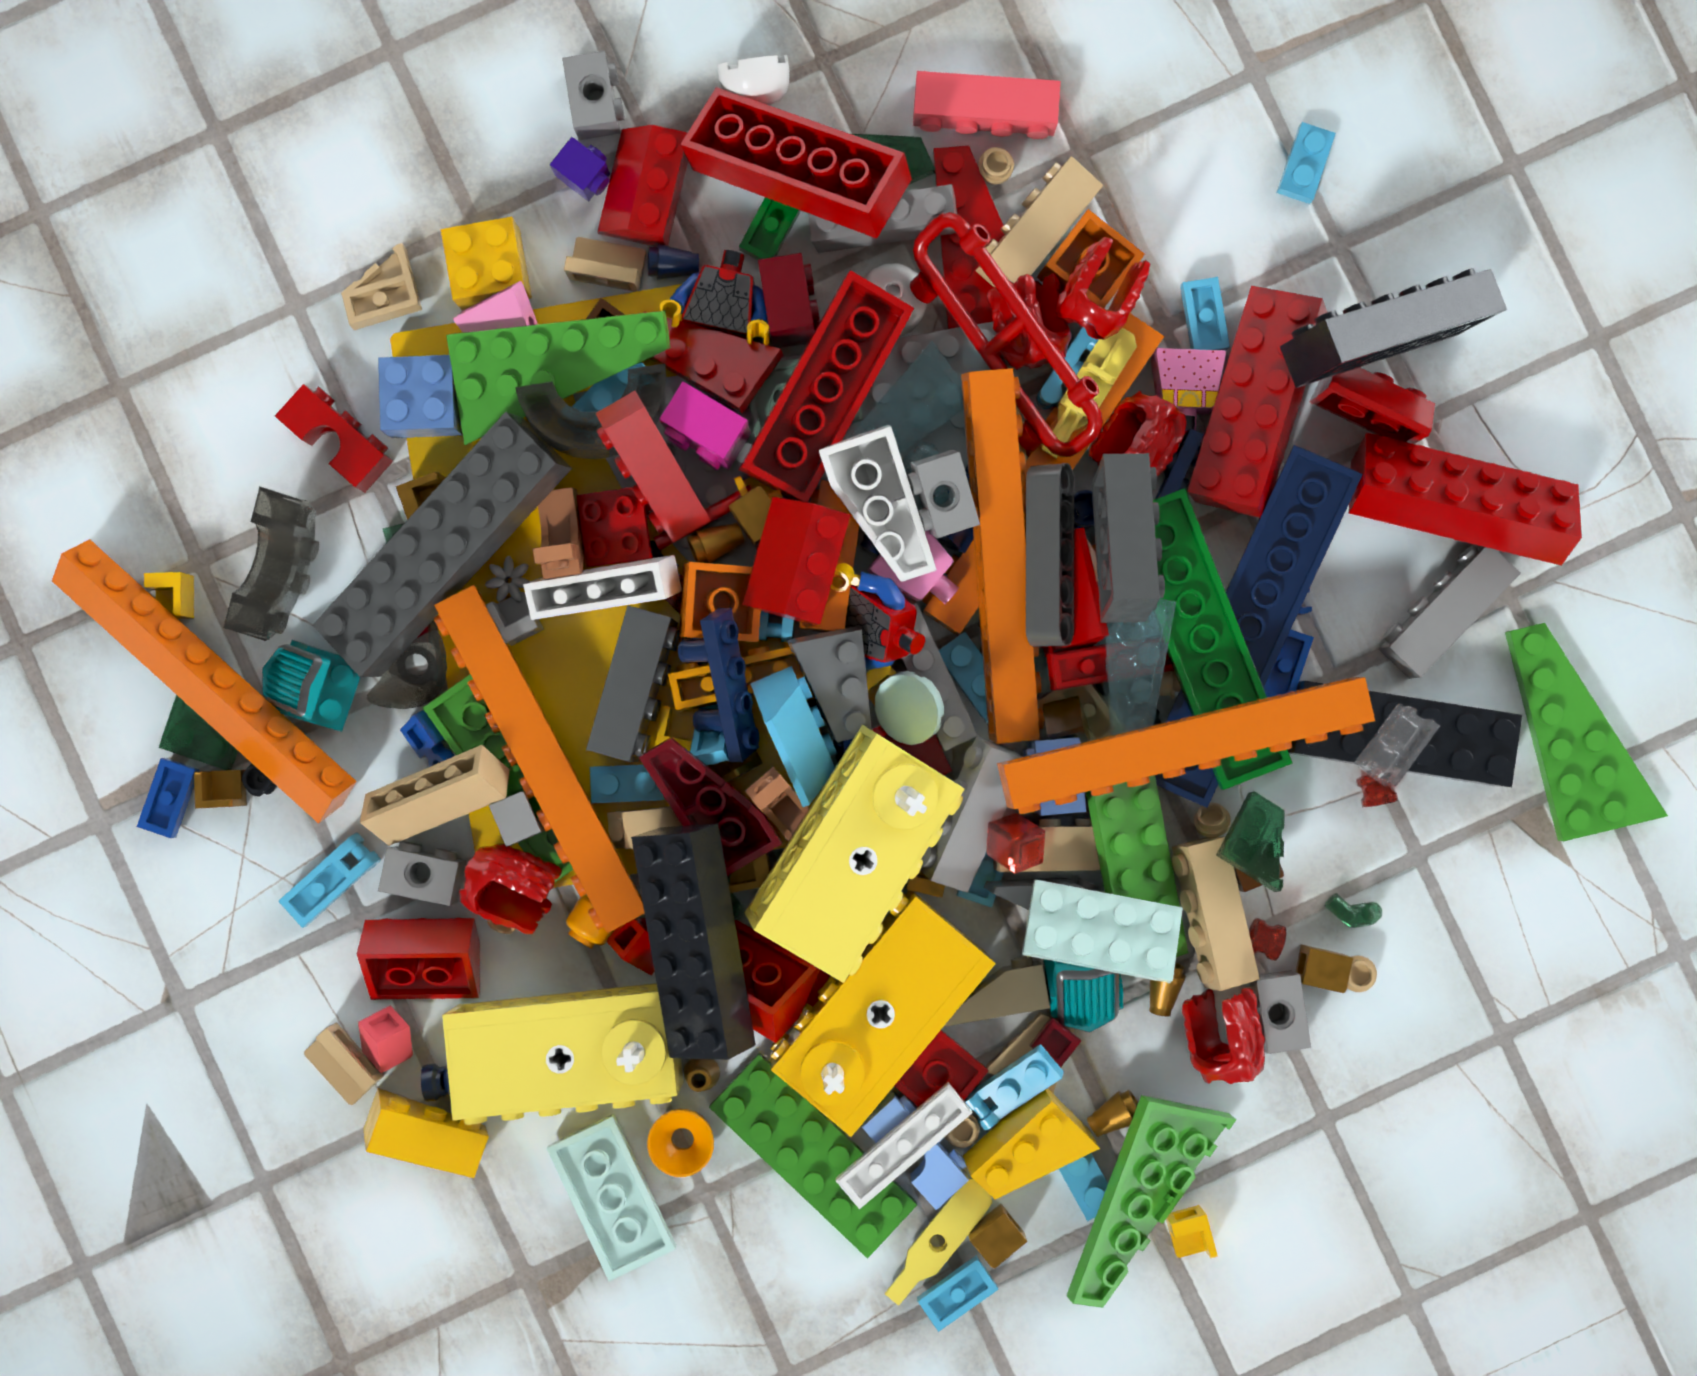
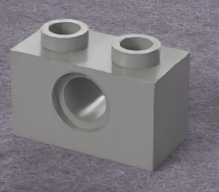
[562,51,625,140]
[907,450,980,538]
[378,841,466,906]
[1245,970,1311,1054]

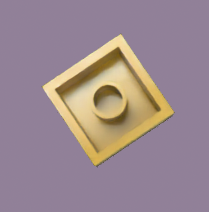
[440,216,532,311]

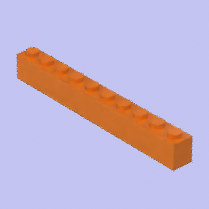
[922,313,1165,636]
[961,368,1044,744]
[52,539,357,824]
[433,585,645,933]
[997,677,1375,814]

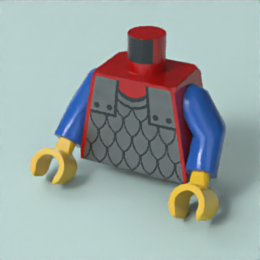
[659,250,769,345]
[831,563,925,670]

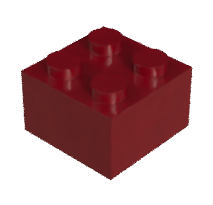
[758,253,820,348]

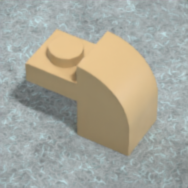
[607,806,683,849]

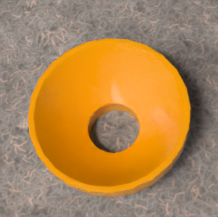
[647,1108,714,1177]

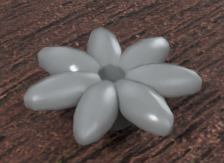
[485,556,530,602]

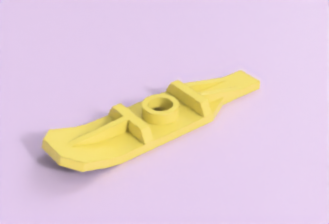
[1041,328,1137,459]
[885,1178,992,1306]

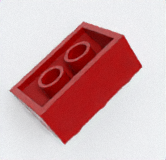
[597,124,688,247]
[1309,367,1436,444]
[742,497,851,626]
[1039,528,1109,657]
[357,917,480,1000]
[734,918,819,1043]

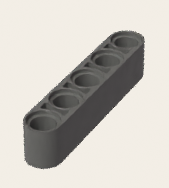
[1026,463,1074,647]

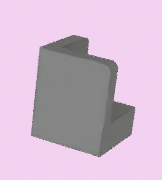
[486,592,544,646]
[489,792,545,847]

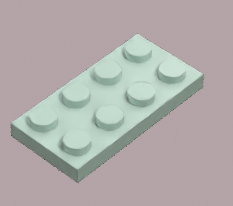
[1022,879,1183,983]
[546,1114,676,1281]

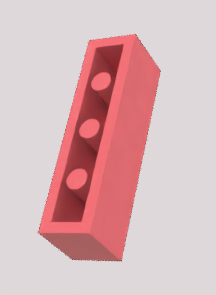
[913,71,1061,139]

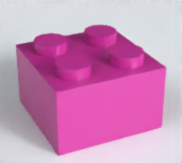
[659,381,751,470]

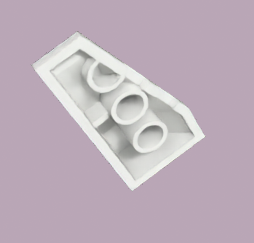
[819,425,937,582]

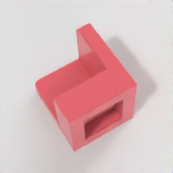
[358,1005,413,1073]

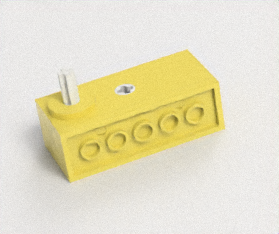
[745,725,965,983]
[442,983,684,1125]

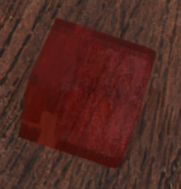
[986,813,1046,874]

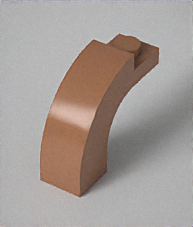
[533,487,584,579]
[745,767,809,841]

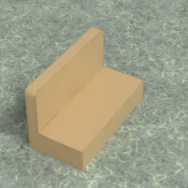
[564,237,646,292]
[304,1022,385,1105]

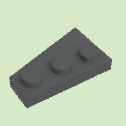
[787,626,872,742]

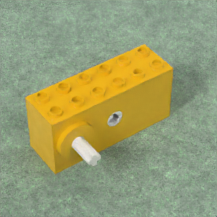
[770,890,996,1137]

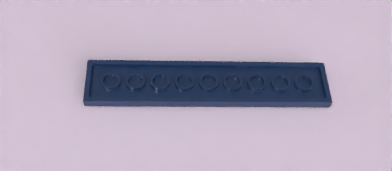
[1155,445,1363,808]

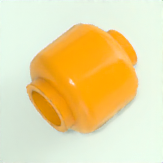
[566,894,614,949]

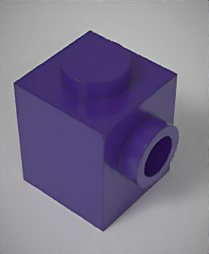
[549,136,610,202]

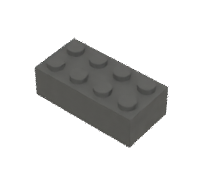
[1092,453,1165,623]
[586,605,680,762]

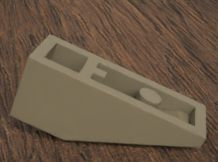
[944,956,1050,1027]

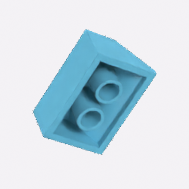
[750,666,837,807]

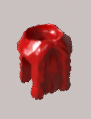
[1055,237,1151,340]
[987,274,1072,370]
[1089,390,1187,477]
[459,844,562,934]
[1182,988,1265,1084]

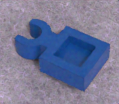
[400,710,455,767]

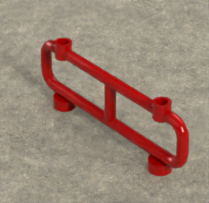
[910,212,1103,457]

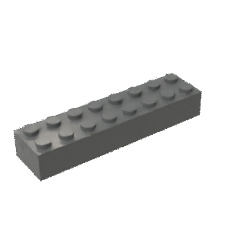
[312,412,572,677]

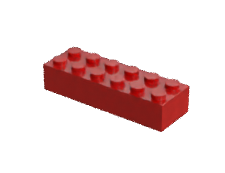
[681,87,912,239]
[738,270,915,502]
[1187,285,1327,517]
[1349,433,1582,566]

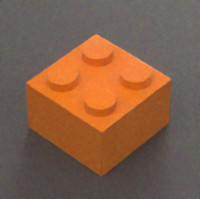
[1036,209,1145,308]
[679,562,761,642]

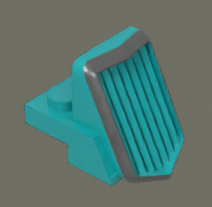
[262,640,360,732]
[1043,959,1124,1033]

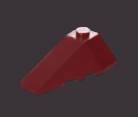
[639,737,782,876]

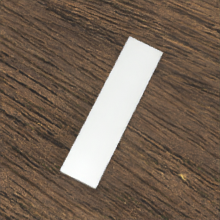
[836,1082,973,1209]

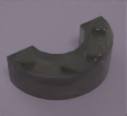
[515,363,667,459]
[223,486,319,641]

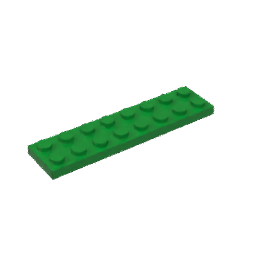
[1152,488,1293,790]

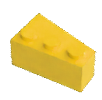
[363,1088,489,1178]
[963,1088,1100,1200]

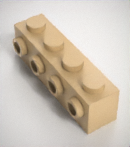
[975,156,1103,288]
[360,745,510,846]
[1171,836,1260,991]

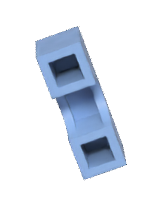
[862,1091,969,1210]

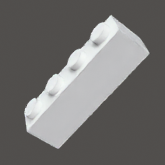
[523,555,682,620]

